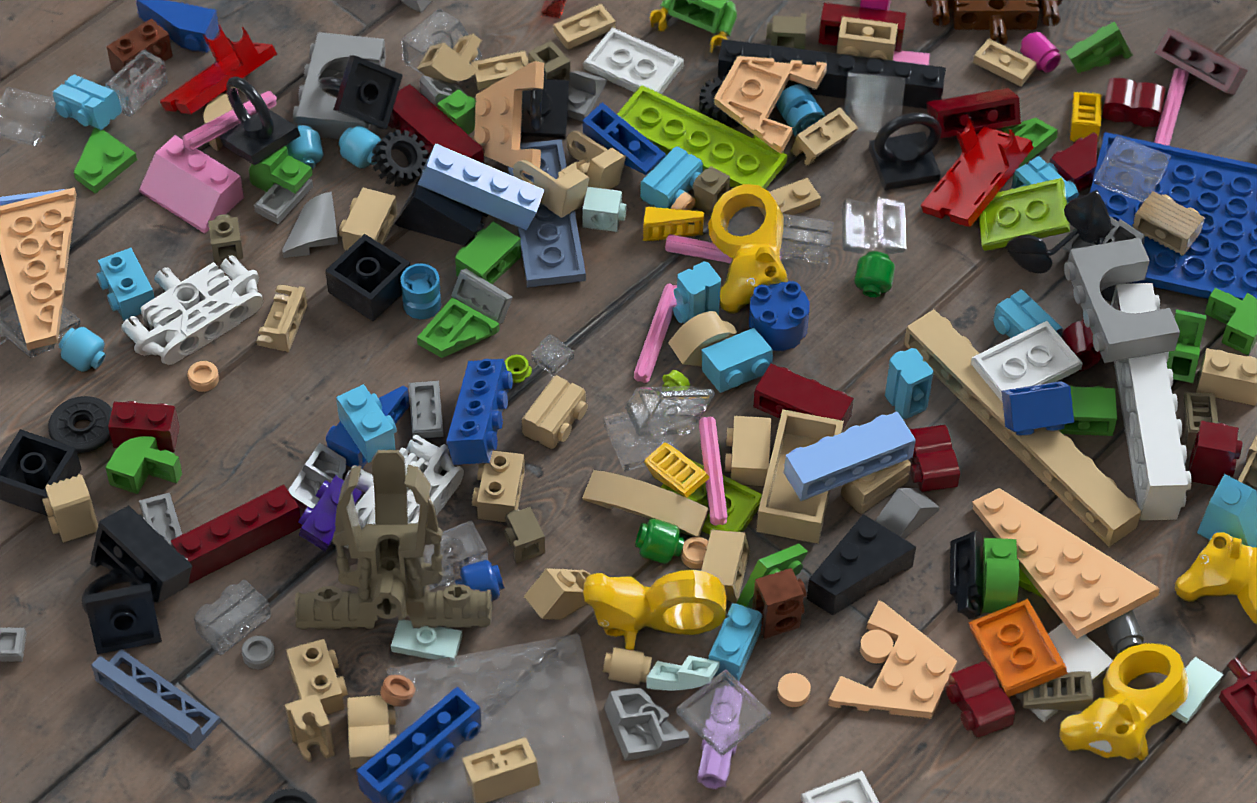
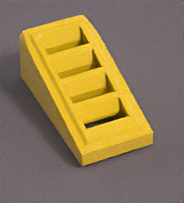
[1070,92,1102,143]
[643,207,704,241]
[644,442,710,498]

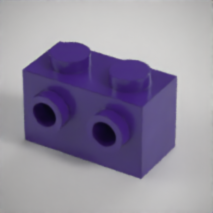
[298,475,362,551]

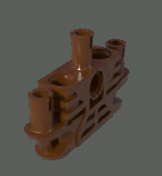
[926,0,1063,46]

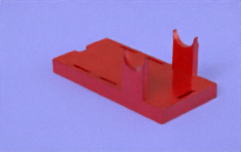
[160,25,277,114]
[921,117,1033,227]

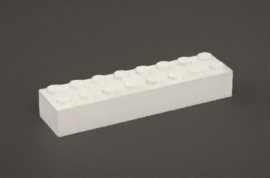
[1111,283,1191,520]

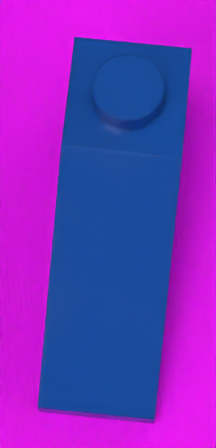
[136,0,219,53]
[582,102,666,175]
[326,386,410,469]

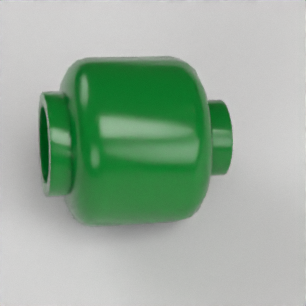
[854,251,895,298]
[635,518,684,564]

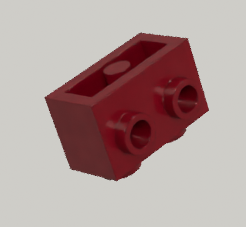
[108,401,180,452]
[1188,421,1243,487]

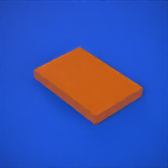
[968,599,1068,698]

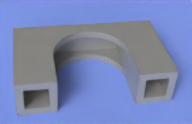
[293,32,386,139]
[1064,238,1180,363]

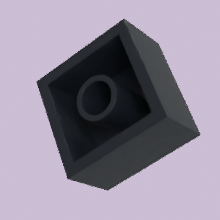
[325,234,410,322]
[0,429,82,516]

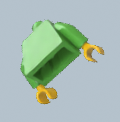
[650,0,737,53]

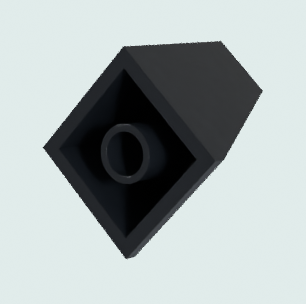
[394,176,489,246]

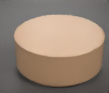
[671,192,695,211]
[187,361,219,392]
[681,537,708,569]
[860,630,893,664]
[777,673,811,707]

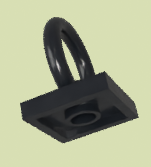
[319,55,403,129]
[521,65,570,138]
[220,77,301,166]
[869,113,941,191]
[82,573,162,655]

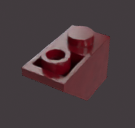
[1050,132,1098,192]

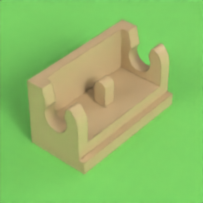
[791,107,858,165]
[256,285,307,352]
[701,530,750,603]
[285,693,334,761]
[462,737,540,803]

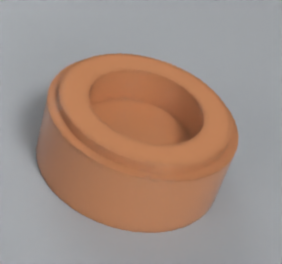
[380,675,415,707]

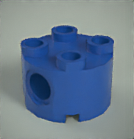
[749,281,810,351]

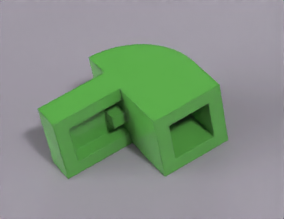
[249,146,313,193]
[1204,288,1257,356]
[1166,309,1206,383]
[105,436,182,494]
[981,538,1019,613]

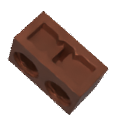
[106,18,173,84]
[753,568,807,639]

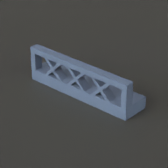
[91,649,221,750]

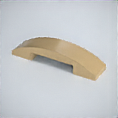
[582,470,709,537]

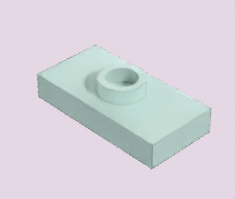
[391,620,462,664]

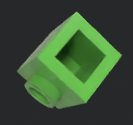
[437,89,476,134]

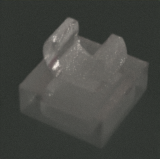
[531,334,574,376]

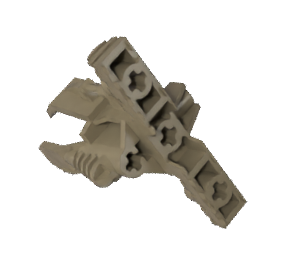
[295,450,493,630]

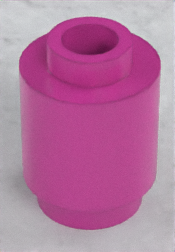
[1020,32,1061,73]

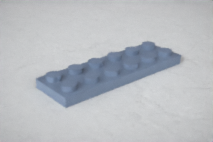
[507,139,586,288]

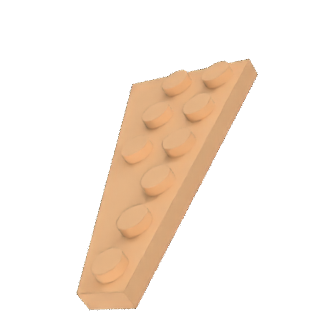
[0,187,76,350]
[972,488,1159,639]

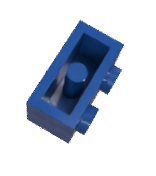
[1001,381,1074,435]

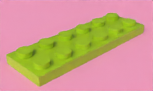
[617,85,788,189]

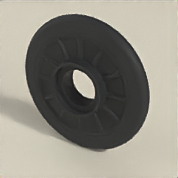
[48,396,112,453]

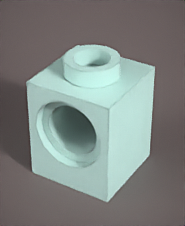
[583,187,627,232]

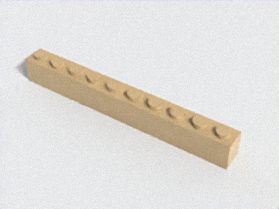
[904,309,1142,547]

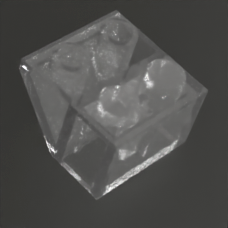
[625,386,715,436]

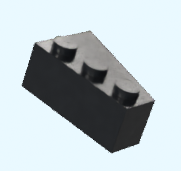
[90,505,192,603]
[807,514,916,615]

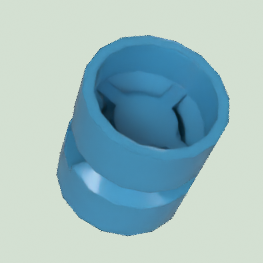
[776,84,825,137]
[401,263,441,320]

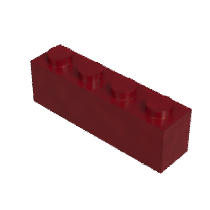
[388,84,484,164]
[170,484,302,584]

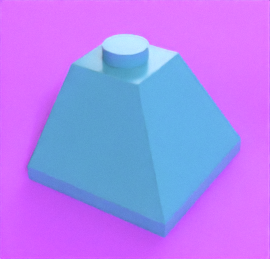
[1197,474,1257,548]

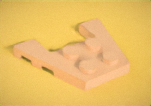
[714,56,827,154]
[474,61,544,176]
[828,600,957,719]

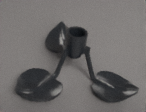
[1006,190,1133,302]

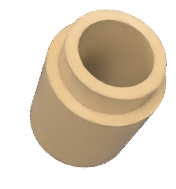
[603,647,652,685]

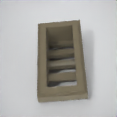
[1183,392,1218,450]
[1022,671,1093,711]

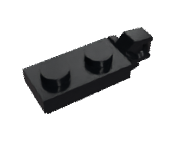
[950,530,983,619]

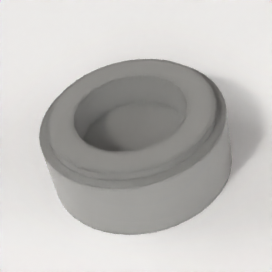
[241,636,275,670]

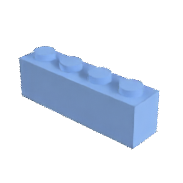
[418,143,544,230]
[784,411,916,501]

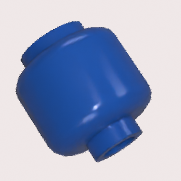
[455,560,504,601]

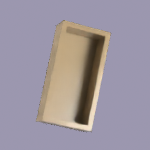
[756,409,844,544]

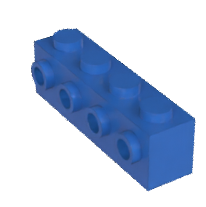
[446,359,513,465]
[357,686,482,803]

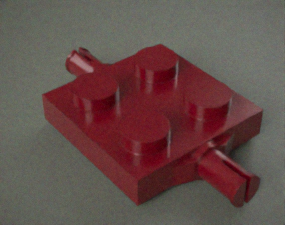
[1219,658,1257,746]

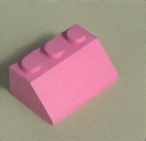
[140,135,244,233]

